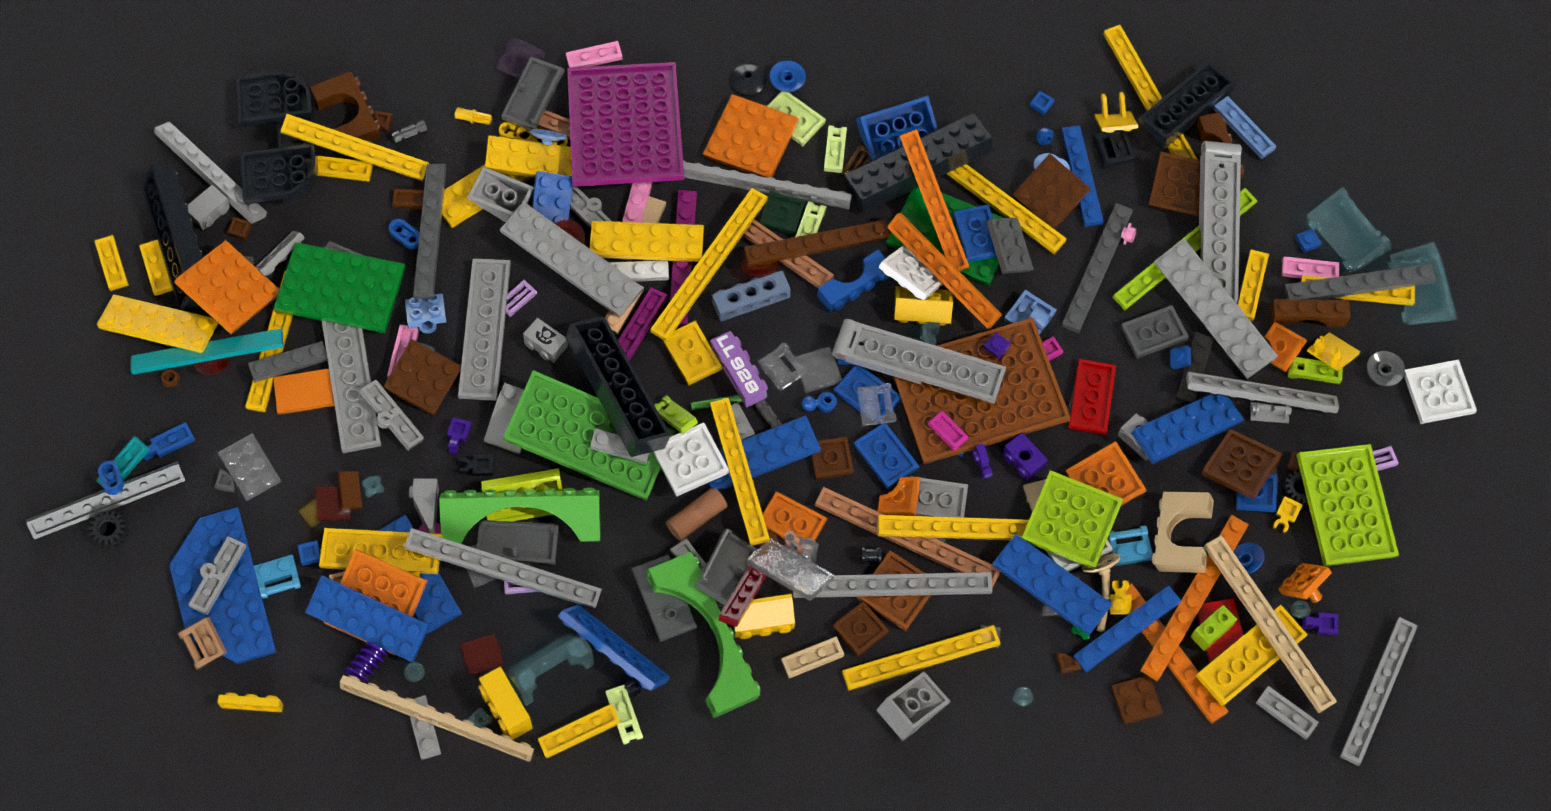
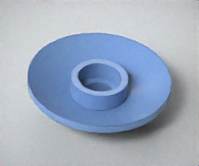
[530,129,567,145]

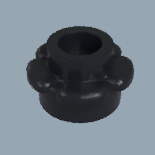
[624,679,643,698]

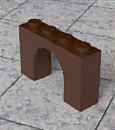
[310,71,381,154]

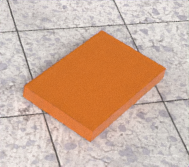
[273,369,335,415]
[763,491,827,552]

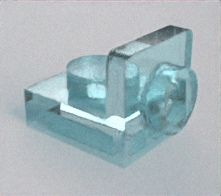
[920,322,940,345]

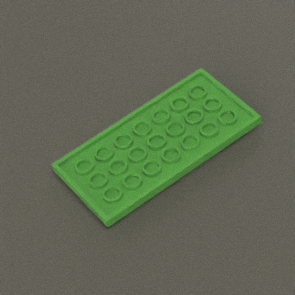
[502,370,675,501]

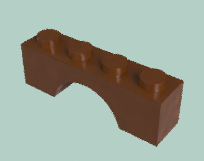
[1196,112,1244,182]
[1269,299,1351,327]

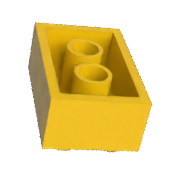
[478,666,533,740]

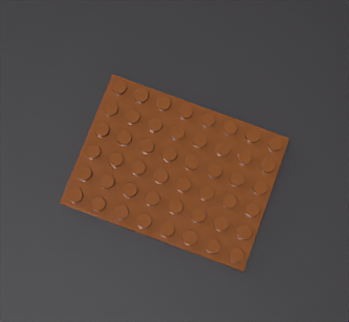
[893,318,1070,464]

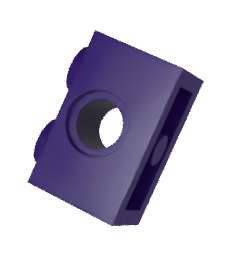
[1003,433,1048,481]

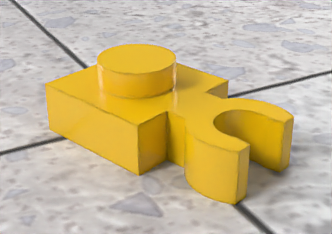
[1273,497,1302,534]
[1110,581,1132,614]

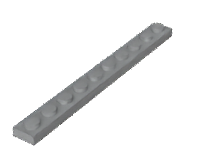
[683,160,852,209]
[404,528,602,609]
[793,572,992,598]

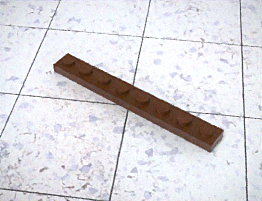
[743,220,890,267]

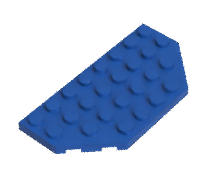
[169,507,277,664]

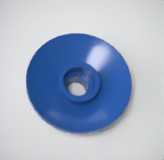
[770,61,806,92]
[1233,543,1265,574]

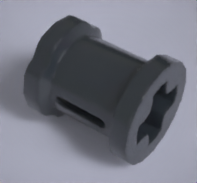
[861,546,882,564]

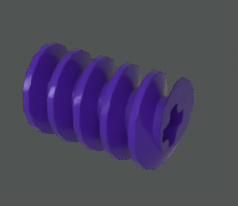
[345,642,388,682]

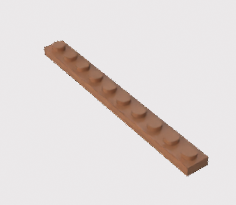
[815,487,1000,588]

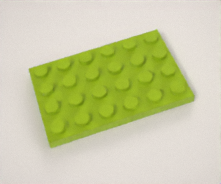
[1297,444,1399,566]

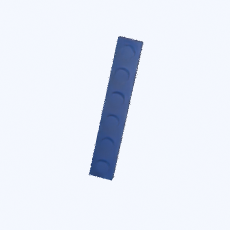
[1061,126,1103,227]
[1074,586,1181,673]

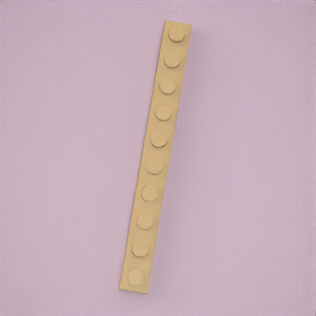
[1204,535,1337,713]
[340,675,534,762]

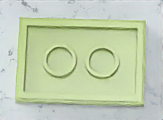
[767,91,826,146]

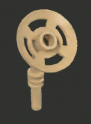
[1082,554,1121,632]

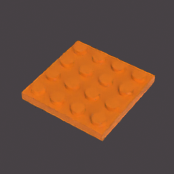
[703,94,799,178]
[174,240,280,334]
[324,549,428,655]

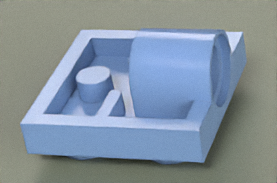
[1004,290,1056,335]
[405,294,446,333]

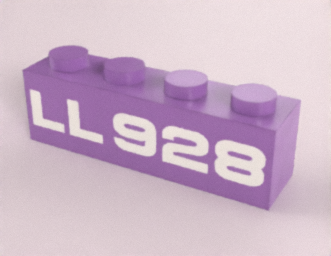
[710,331,768,408]

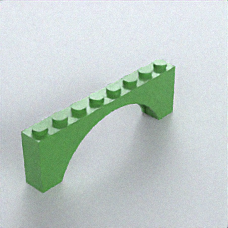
[439,488,601,544]
[646,551,760,718]

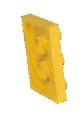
[662,321,722,386]

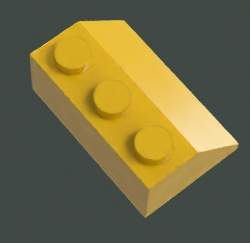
[894,286,953,325]
[734,594,795,639]

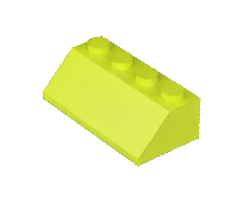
[481,468,563,522]

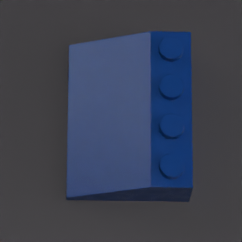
[855,96,938,162]

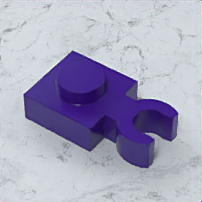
[972,443,993,479]

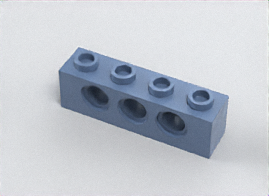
[712,271,791,322]

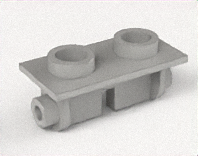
[1250,402,1292,424]

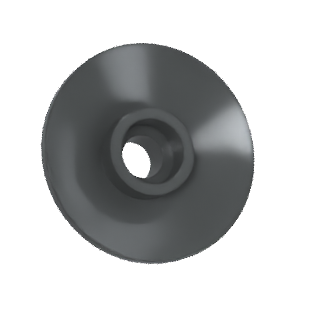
[1367,351,1405,386]

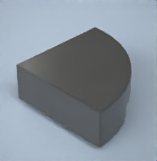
[214,469,235,493]

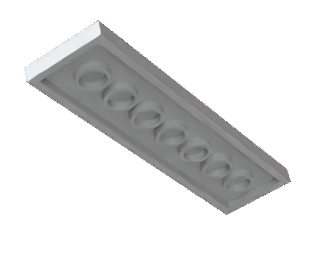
[500,202,643,318]
[1154,239,1278,380]
[458,259,511,401]
[322,321,381,453]

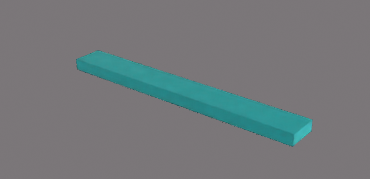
[131,329,283,375]

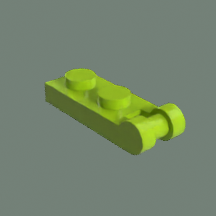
[1288,357,1343,384]
[654,395,698,434]

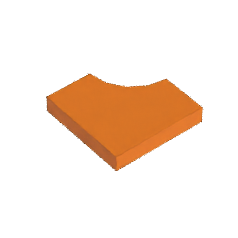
[1264,322,1307,372]
[877,477,921,516]

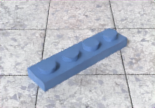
[1213,96,1276,159]

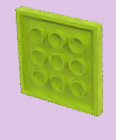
[1021,470,1123,569]

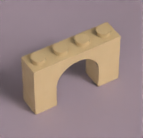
[1152,492,1214,573]

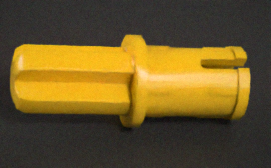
[455,107,492,125]

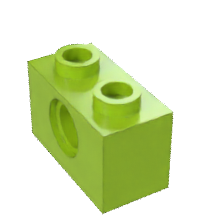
[1191,605,1237,651]

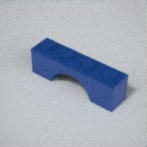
[817,250,890,313]

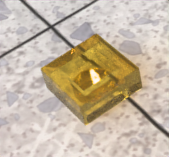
[299,499,327,527]

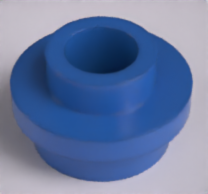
[1036,128,1053,145]

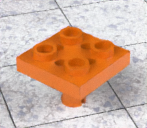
[1278,563,1332,603]

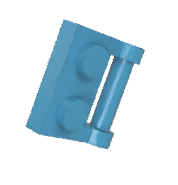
[1108,525,1153,566]
[254,555,301,599]

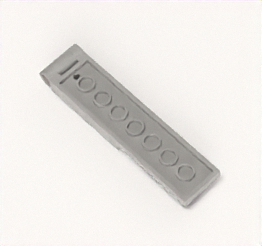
[1199,141,1242,304]
[832,319,1006,404]

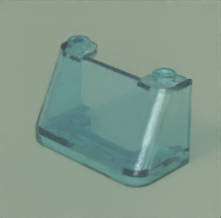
[1307,187,1391,272]
[1388,242,1457,325]
[508,633,594,706]

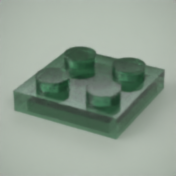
[760,191,805,235]

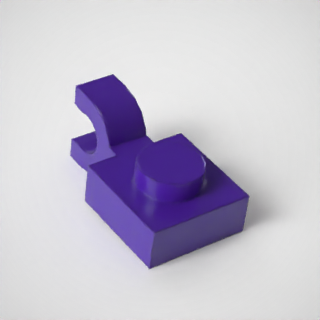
[447,418,472,455]
[1301,612,1338,635]

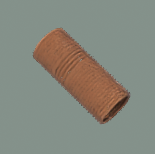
[667,487,727,541]

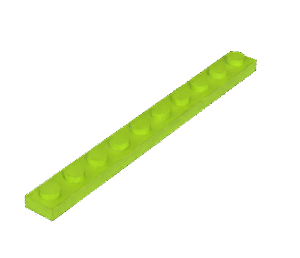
[1112,188,1257,311]

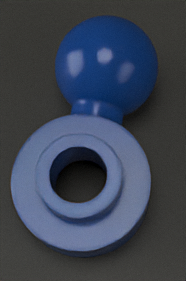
[801,392,837,413]

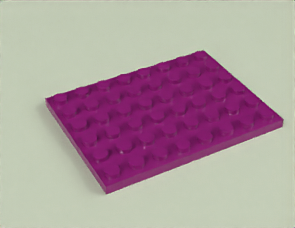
[567,62,684,186]

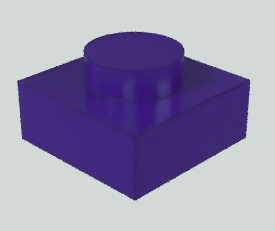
[984,332,1011,359]

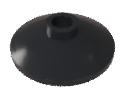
[730,64,766,96]

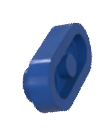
[389,219,420,250]
[98,461,124,495]

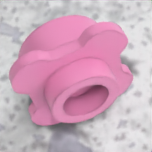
[1121,223,1136,245]

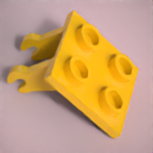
[1095,92,1138,133]
[1307,332,1360,371]

